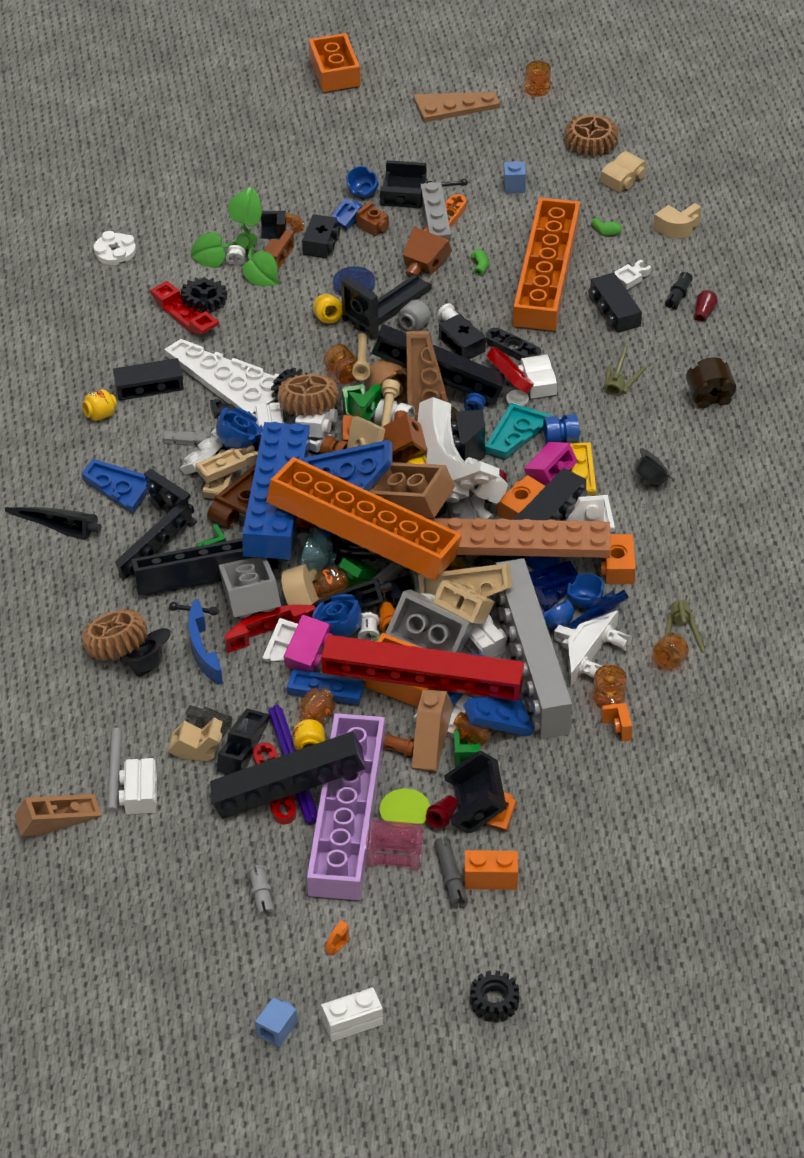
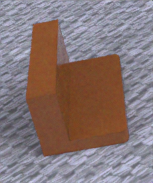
[264,230,295,270]

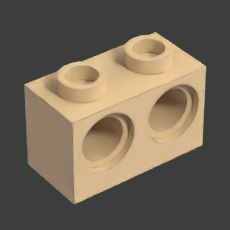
[433,580,495,624]

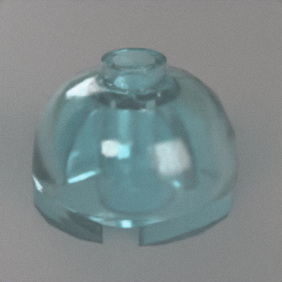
[300,527,337,575]

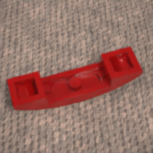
[150,281,219,334]
[224,605,315,653]

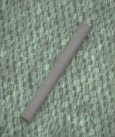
[107,728,122,812]

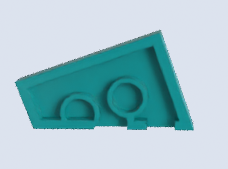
[485,403,553,459]

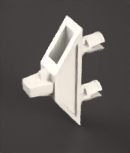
[554,610,632,687]

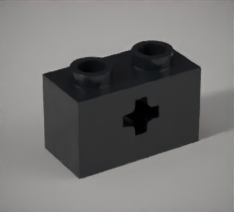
[302,214,340,259]
[439,314,486,360]

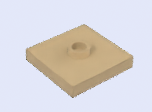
[347,416,385,449]

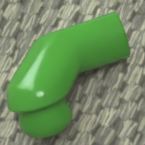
[591,218,622,236]
[471,249,490,276]

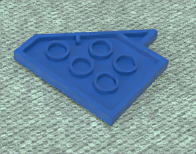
[302,440,393,536]

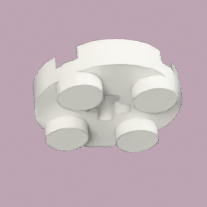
[94,231,136,265]

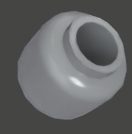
[399,300,431,331]

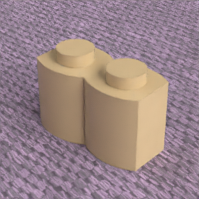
[601,151,646,193]

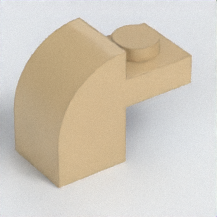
[653,203,701,239]
[281,564,319,605]
[167,718,222,761]

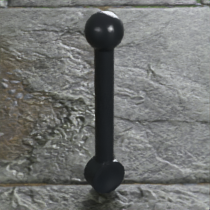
[426,178,468,186]
[169,602,218,615]

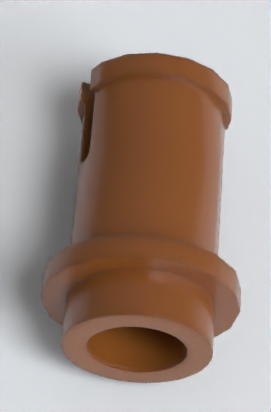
[384,734,414,758]

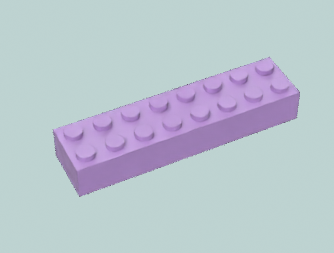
[307,713,385,901]

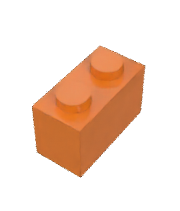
[465,850,518,890]

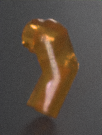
[286,213,305,232]

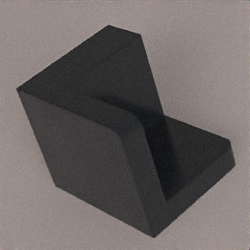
[261,211,287,239]
[385,574,414,610]

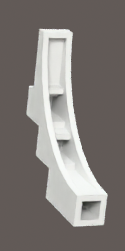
[417,397,500,503]

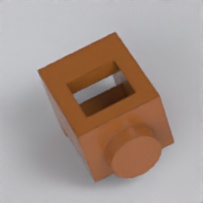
[356,202,389,236]

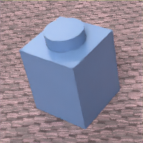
[504,161,526,193]
[255,997,297,1047]

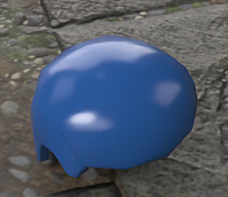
[346,166,379,199]
[567,573,604,609]
[542,599,575,631]

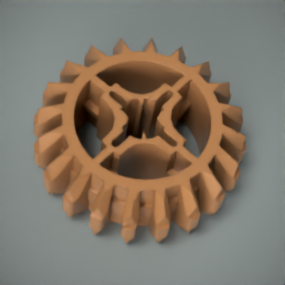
[564,113,619,158]
[278,373,339,417]
[82,608,148,661]

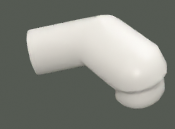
[471,494,493,519]

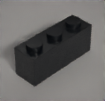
[588,272,642,333]
[113,358,184,401]

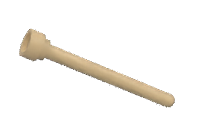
[352,333,370,380]
[381,379,400,427]

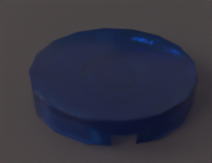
[333,266,375,296]

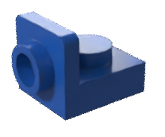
[331,198,363,230]

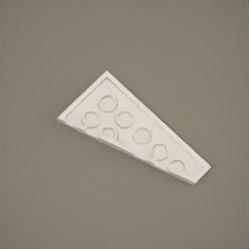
[164,339,279,414]

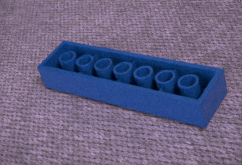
[243,422,310,559]

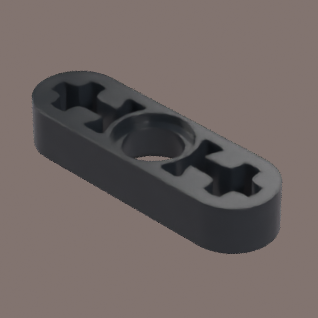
[486,328,541,361]

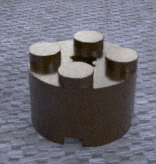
[686,357,736,409]

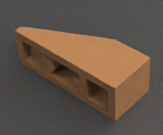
[412,689,454,772]
[14,794,102,837]

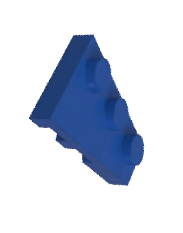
[82,459,149,514]
[463,697,534,736]

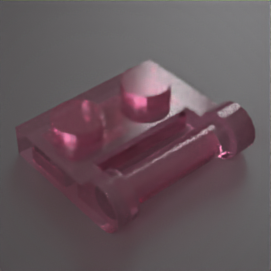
[367,820,424,870]

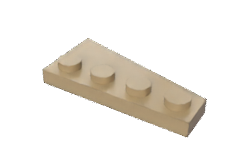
[418,563,512,598]

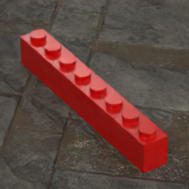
[321,635,524,701]

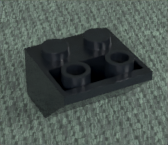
[451,410,485,461]

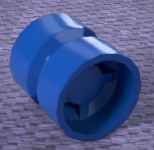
[543,414,580,444]

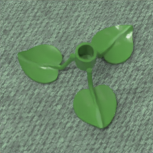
[191,187,279,286]

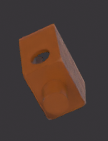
[403,227,452,277]
[383,410,427,463]

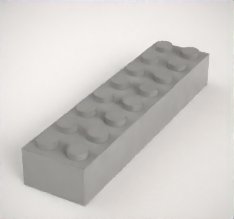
[492,558,572,739]

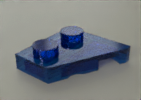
[529,560,578,612]
[568,590,629,629]

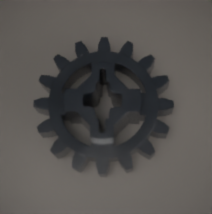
[181,277,227,313]

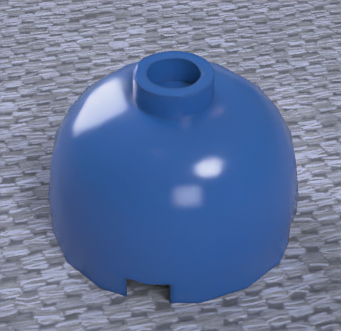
[216,407,263,449]
[312,594,363,638]

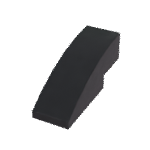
[217,708,270,774]

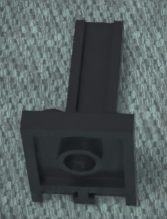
[341,274,432,339]
[115,468,198,580]

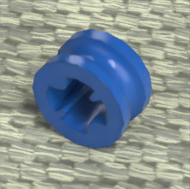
[464,393,486,411]

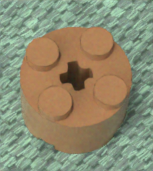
[364,358,408,405]

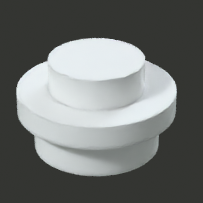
[506,390,529,407]

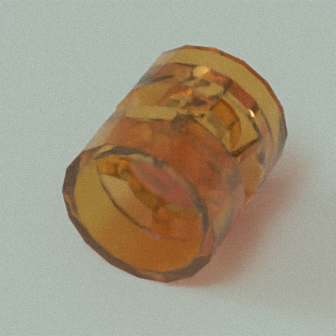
[525,61,551,97]
[324,344,357,385]
[593,664,627,708]

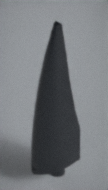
[5,507,102,540]
[312,578,394,608]

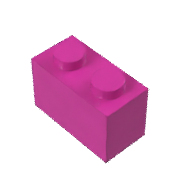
[523,442,578,486]
[283,615,333,672]

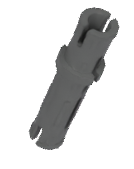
[434,837,468,908]

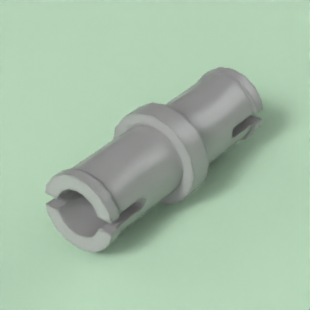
[248,865,275,918]

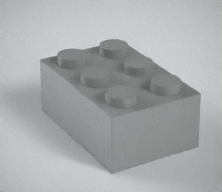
[219,557,281,618]
[385,589,475,653]

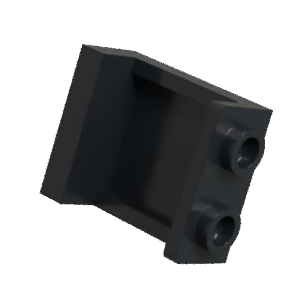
[380,160,427,208]
[444,751,507,833]

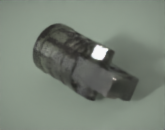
[185,705,232,737]

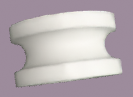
[226,245,246,264]

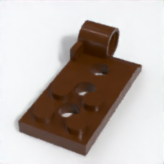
[207,464,256,529]

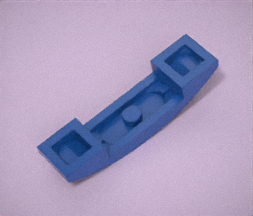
[189,599,223,685]

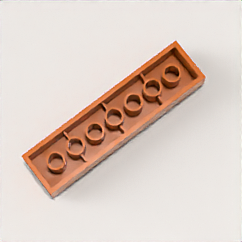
[513,197,580,331]
[266,457,462,581]

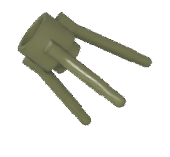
[603,346,646,396]
[662,600,706,653]

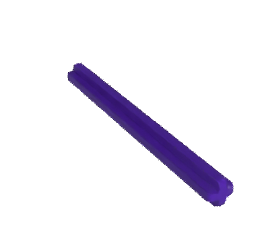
[268,705,318,825]

